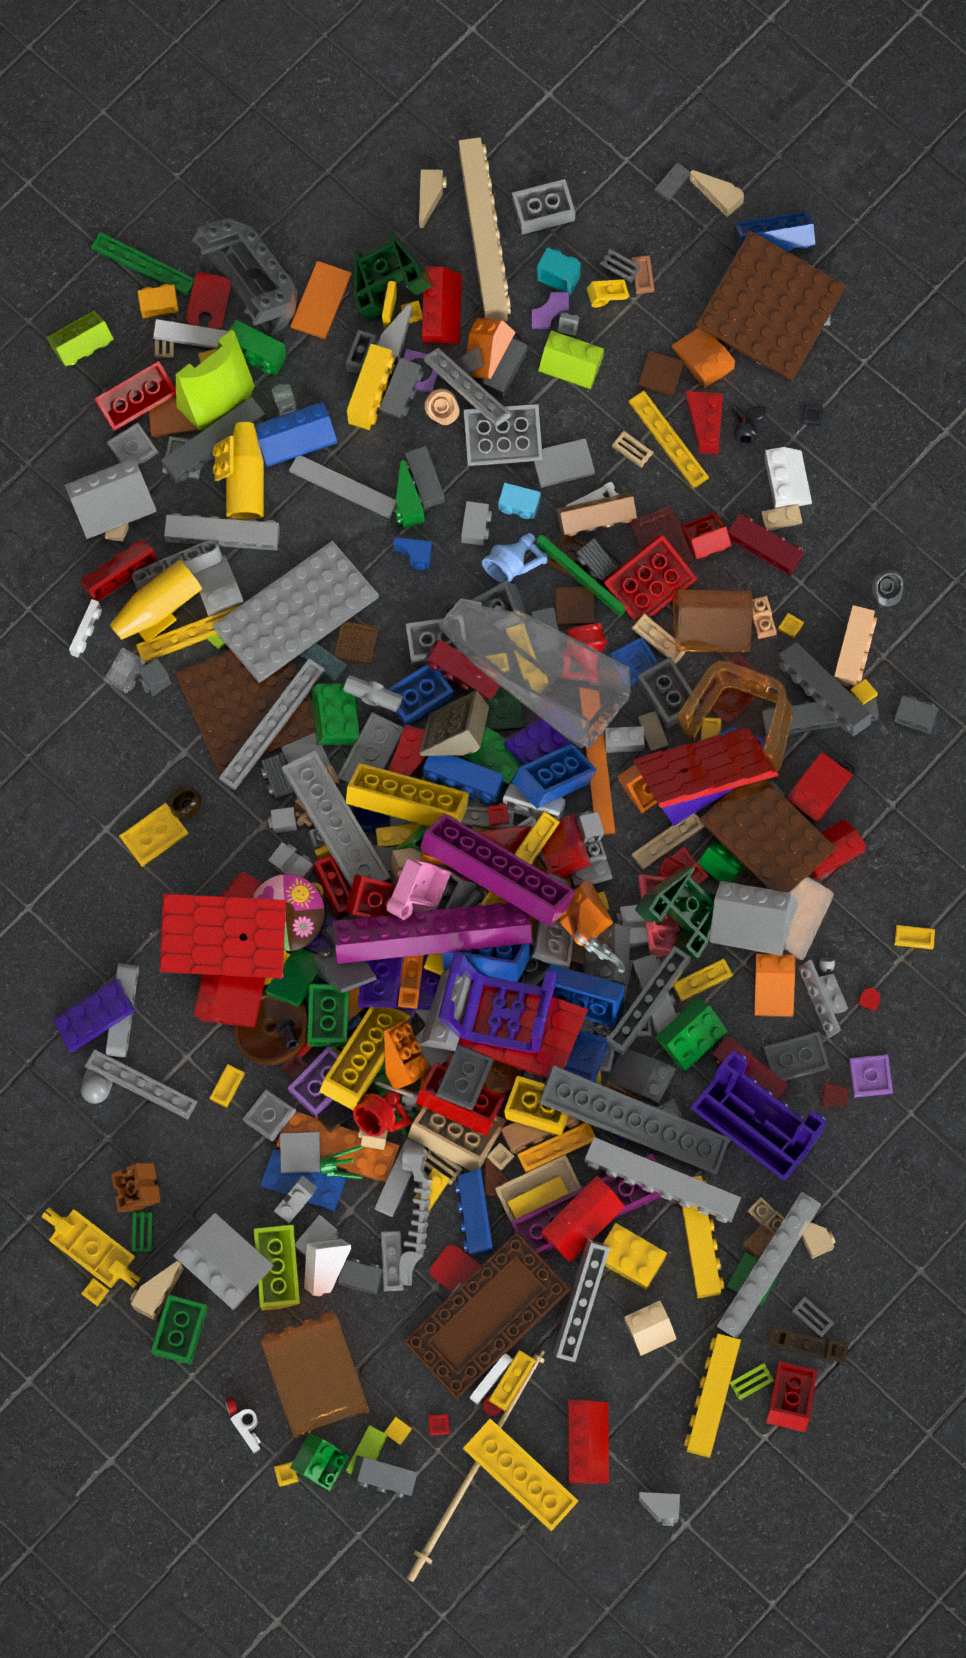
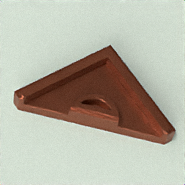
[484,1159,509,1197]

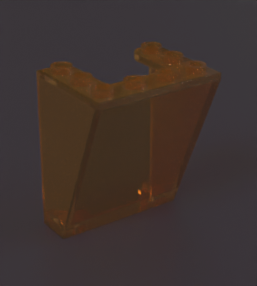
[260,1313,370,1439]

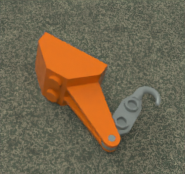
[558,880,625,973]

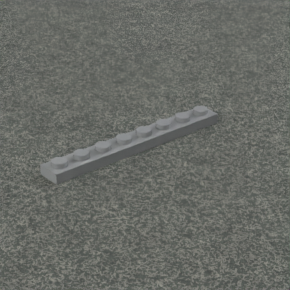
[219,659,325,790]

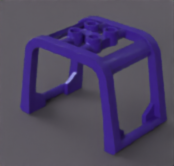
[438,954,557,1053]

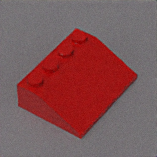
[601,534,697,623]
[194,974,266,1028]

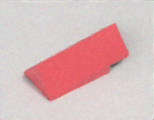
[638,874,680,958]

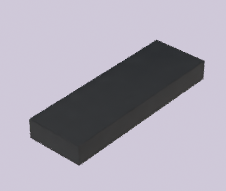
[318,1088,372,1132]

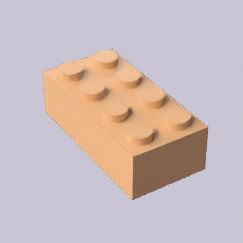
[834,605,877,691]

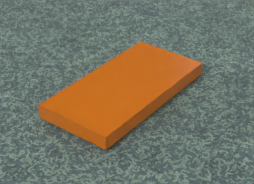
[291,261,352,340]

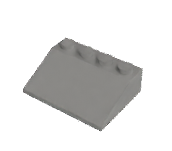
[464,404,543,466]
[65,458,157,539]
[710,881,798,956]
[173,1213,274,1310]

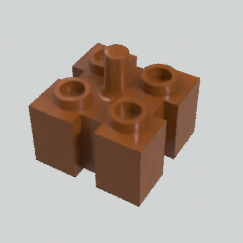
[111,1163,161,1212]

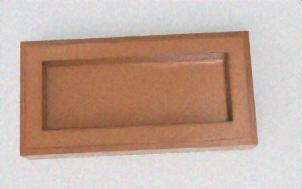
[631,255,655,294]

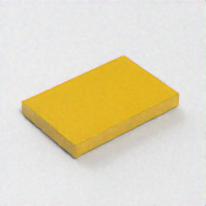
[119,803,189,867]

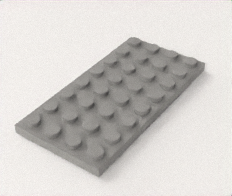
[213,541,379,683]

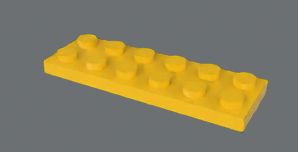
[463,1419,578,1531]

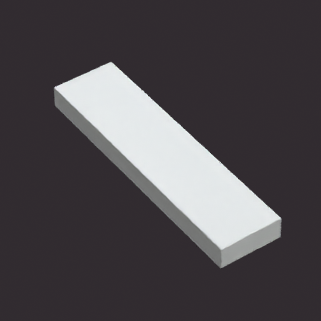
[153,319,228,349]

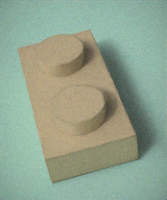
[761,504,802,530]

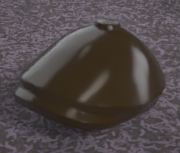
[168,785,201,819]

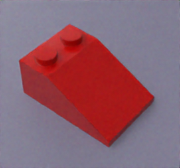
[786,752,853,822]
[542,814,591,878]
[766,1361,817,1432]

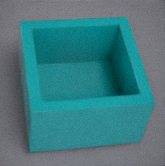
[537,247,581,296]

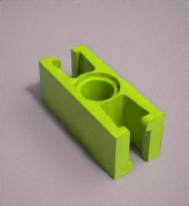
[346,1425,388,1474]

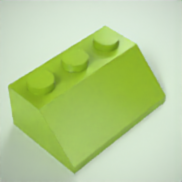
[46,311,114,367]
[538,331,604,389]

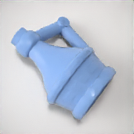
[482,533,547,583]

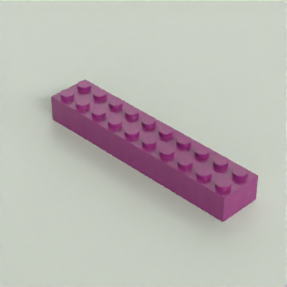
[333,903,532,964]

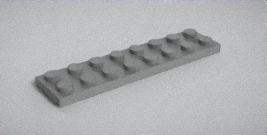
[281,751,391,887]

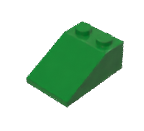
[394,460,425,530]

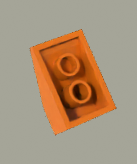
[467,318,515,379]
[671,328,735,389]
[754,954,795,1017]

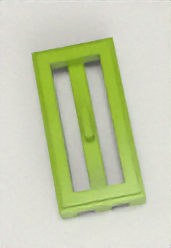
[730,1363,774,1401]

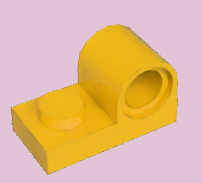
[587,279,629,308]

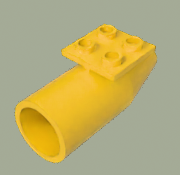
[213,422,264,520]
[110,560,202,643]

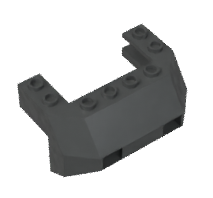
[192,218,298,337]

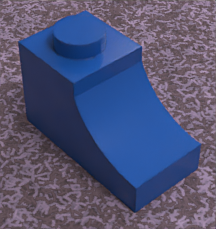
[393,537,432,570]

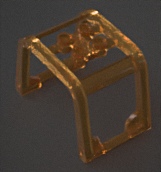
[677,661,793,771]

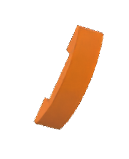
[398,955,424,1009]

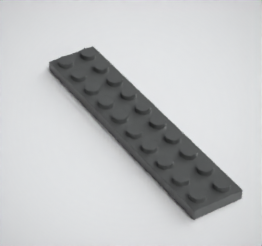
[538,1066,729,1175]

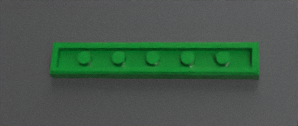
[91,232,194,297]
[537,535,625,618]

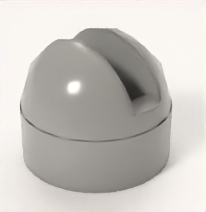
[819,958,835,973]

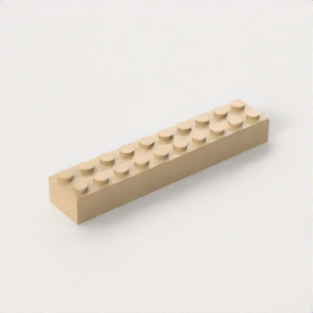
[459,137,511,322]

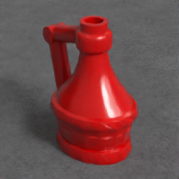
[562,623,608,684]
[353,1090,413,1136]

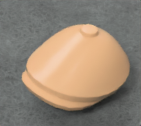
[425,388,460,425]

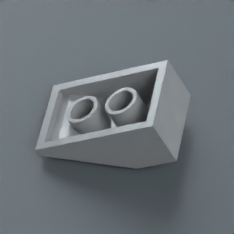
[193,555,244,617]

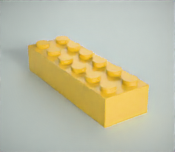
[346,763,469,827]
[320,1007,410,1111]

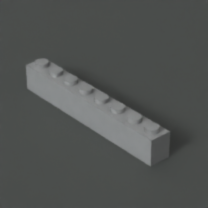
[585,1137,741,1223]
[717,1192,821,1339]

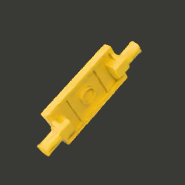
[42,1207,142,1289]

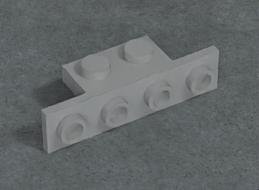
[798,960,848,1038]

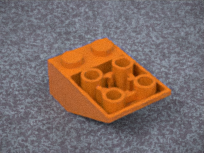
[384,1019,431,1091]

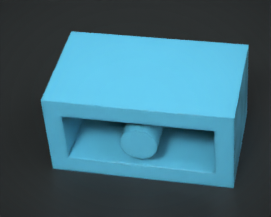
[498,483,541,519]

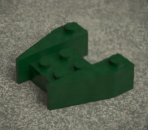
[354,232,432,320]
[635,867,716,959]

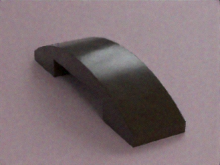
[767,1326,849,1363]

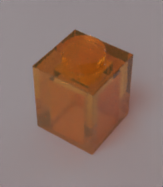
[743,1226,774,1259]

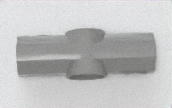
[343,675,403,712]

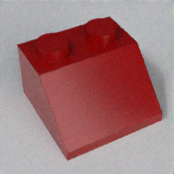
[680,512,732,559]

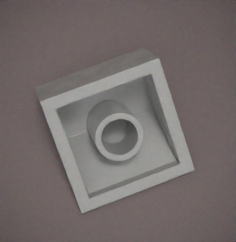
[639,1492,680,1526]

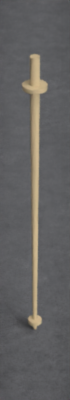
[407,1350,545,1582]

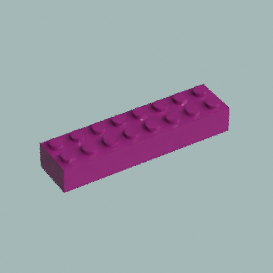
[420,814,575,927]
[511,1154,661,1255]

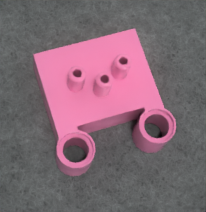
[387,858,452,920]

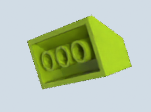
[254,1225,300,1311]

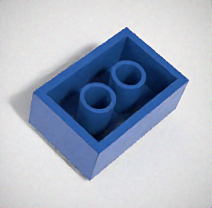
[387,665,454,726]

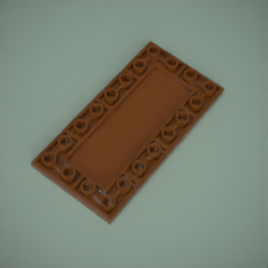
[403,1232,572,1400]

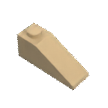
[419,170,447,228]
[690,170,744,217]

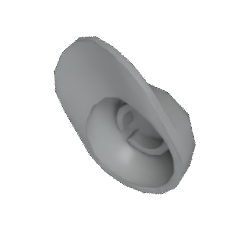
[80,1069,113,1104]

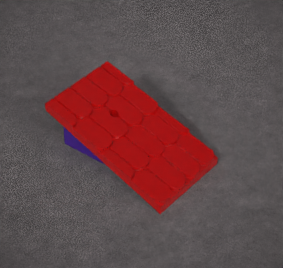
[633,728,779,826]
[159,894,286,979]
[457,986,588,1078]

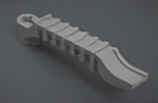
[399,1146,433,1286]

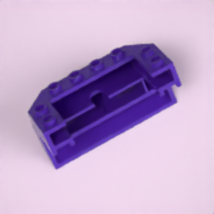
[690,1050,828,1181]

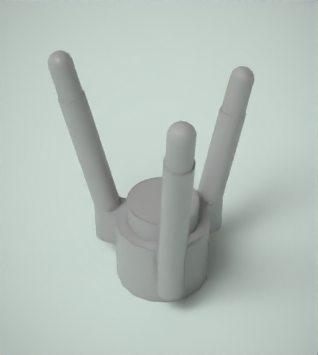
[375,1081,419,1111]

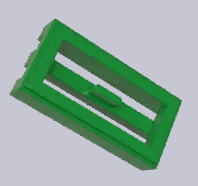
[132,1212,153,1253]

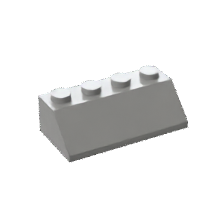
[420,968,473,1051]

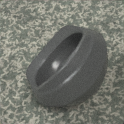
[872,569,904,607]

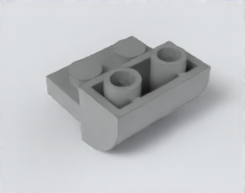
[570,840,612,889]

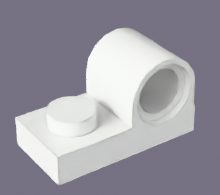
[230,1409,260,1453]

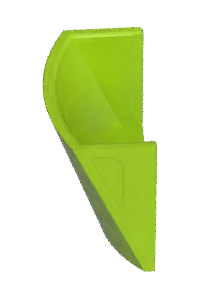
[176,330,255,431]

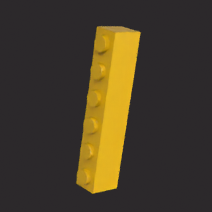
[682,1176,724,1298]
[684,1334,741,1458]

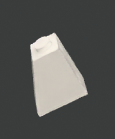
[304,1239,351,1296]

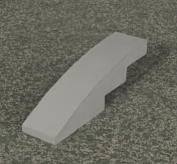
[375,1137,425,1217]

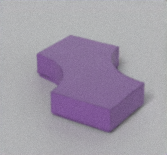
[532,292,569,329]

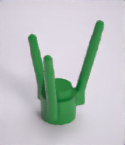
[320,1145,364,1179]

